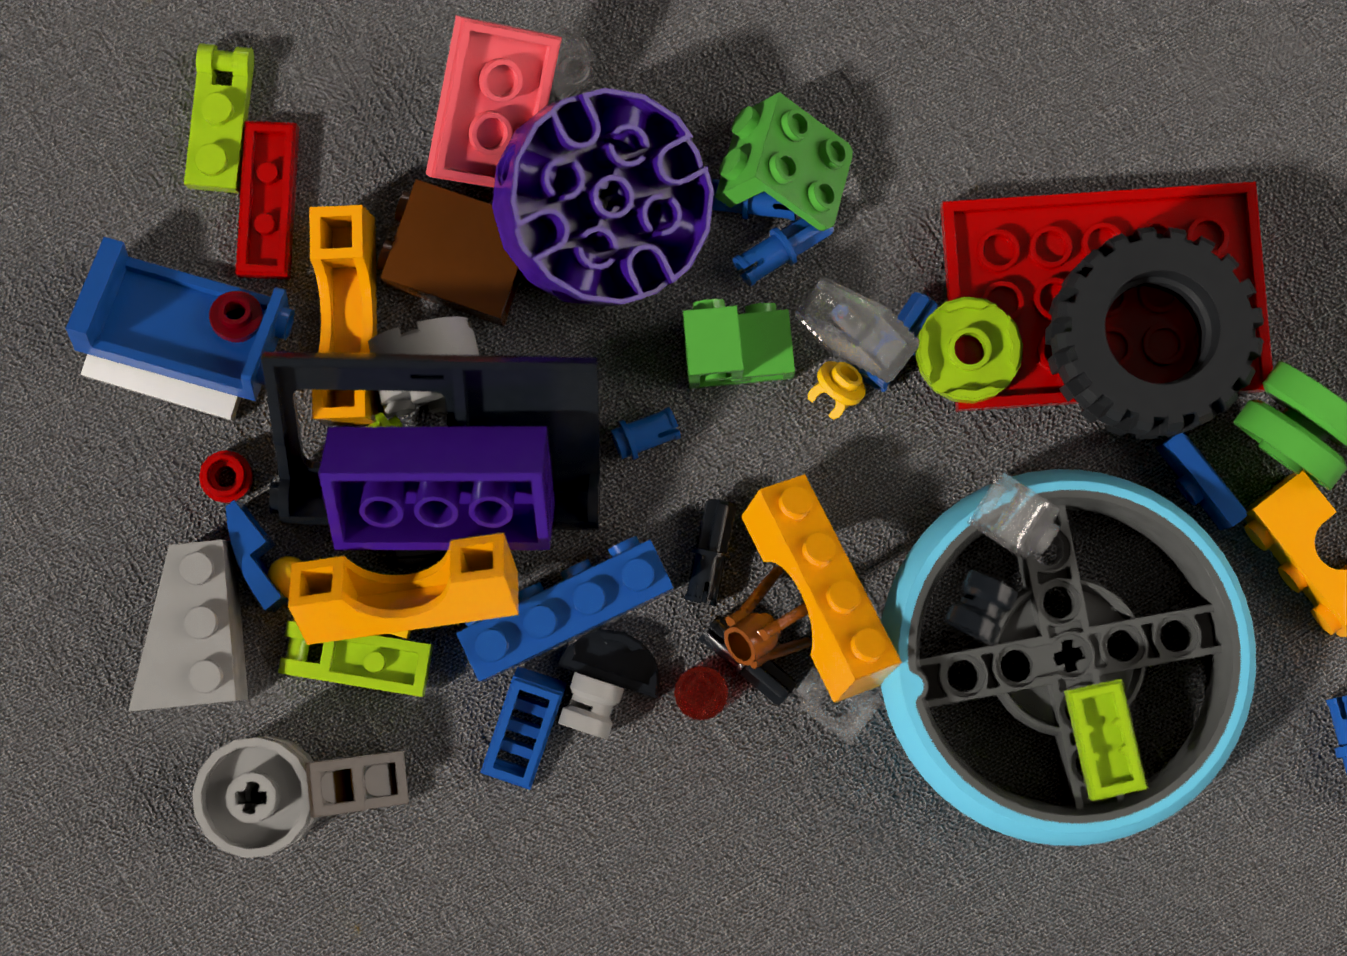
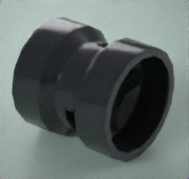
[944,570,1019,645]

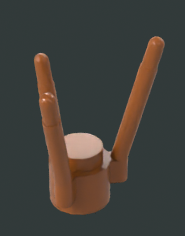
[724,566,812,669]

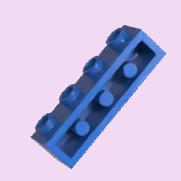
[456,536,674,682]

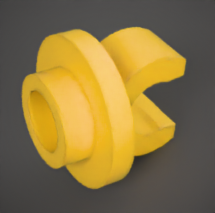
[807,361,866,420]

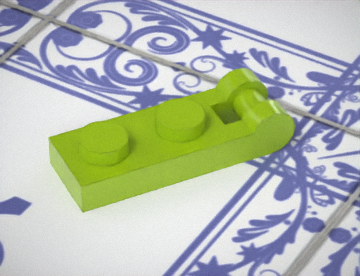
[184,43,254,193]
[278,621,433,697]

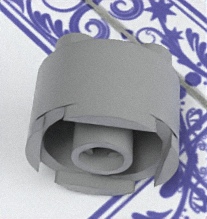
[368,317,480,418]

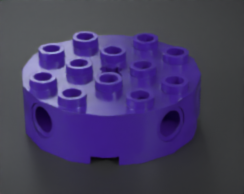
[492,88,714,307]

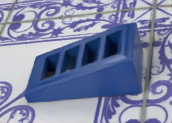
[480,667,567,790]

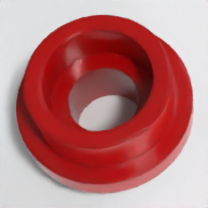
[199,450,253,503]

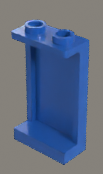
[66,237,295,402]

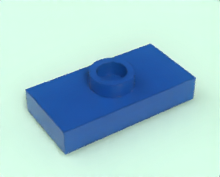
[1155,432,1248,530]

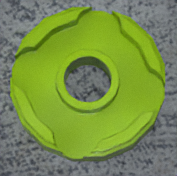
[915,297,1023,404]

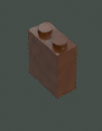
[377,179,523,326]

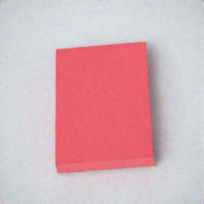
[426,15,562,188]

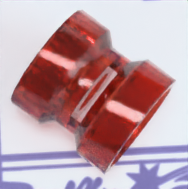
[674,666,728,720]

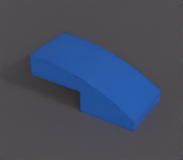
[225,500,289,612]

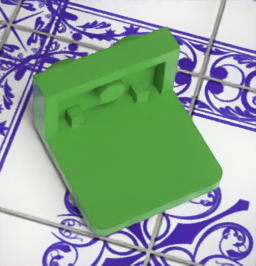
[715,92,853,231]

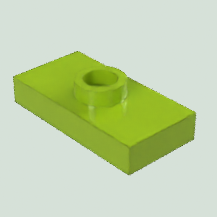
[1064,679,1147,801]

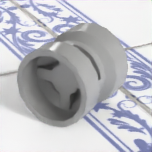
[558,672,625,739]

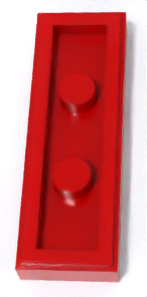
[235,121,300,280]

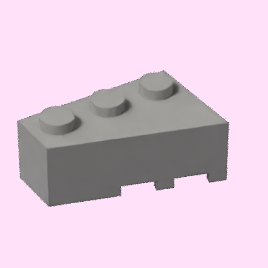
[128,540,248,712]

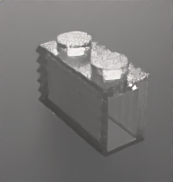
[795,278,920,383]

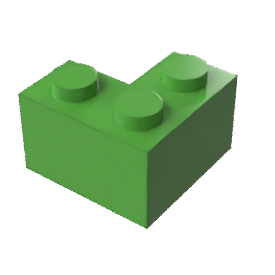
[683,299,795,389]

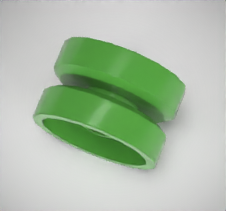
[1233,360,1347,490]

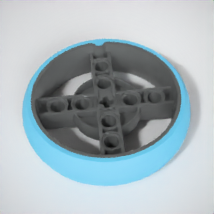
[881,469,1256,846]

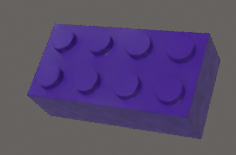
[319,427,555,550]

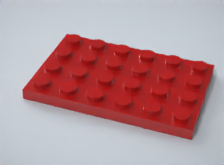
[940,181,1273,412]

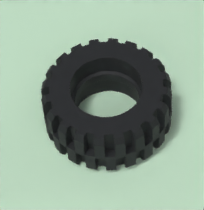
[1045,227,1264,439]

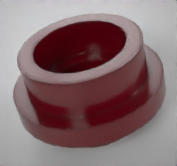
[209,291,263,343]

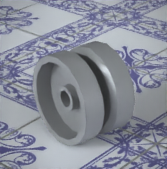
[192,736,318,858]

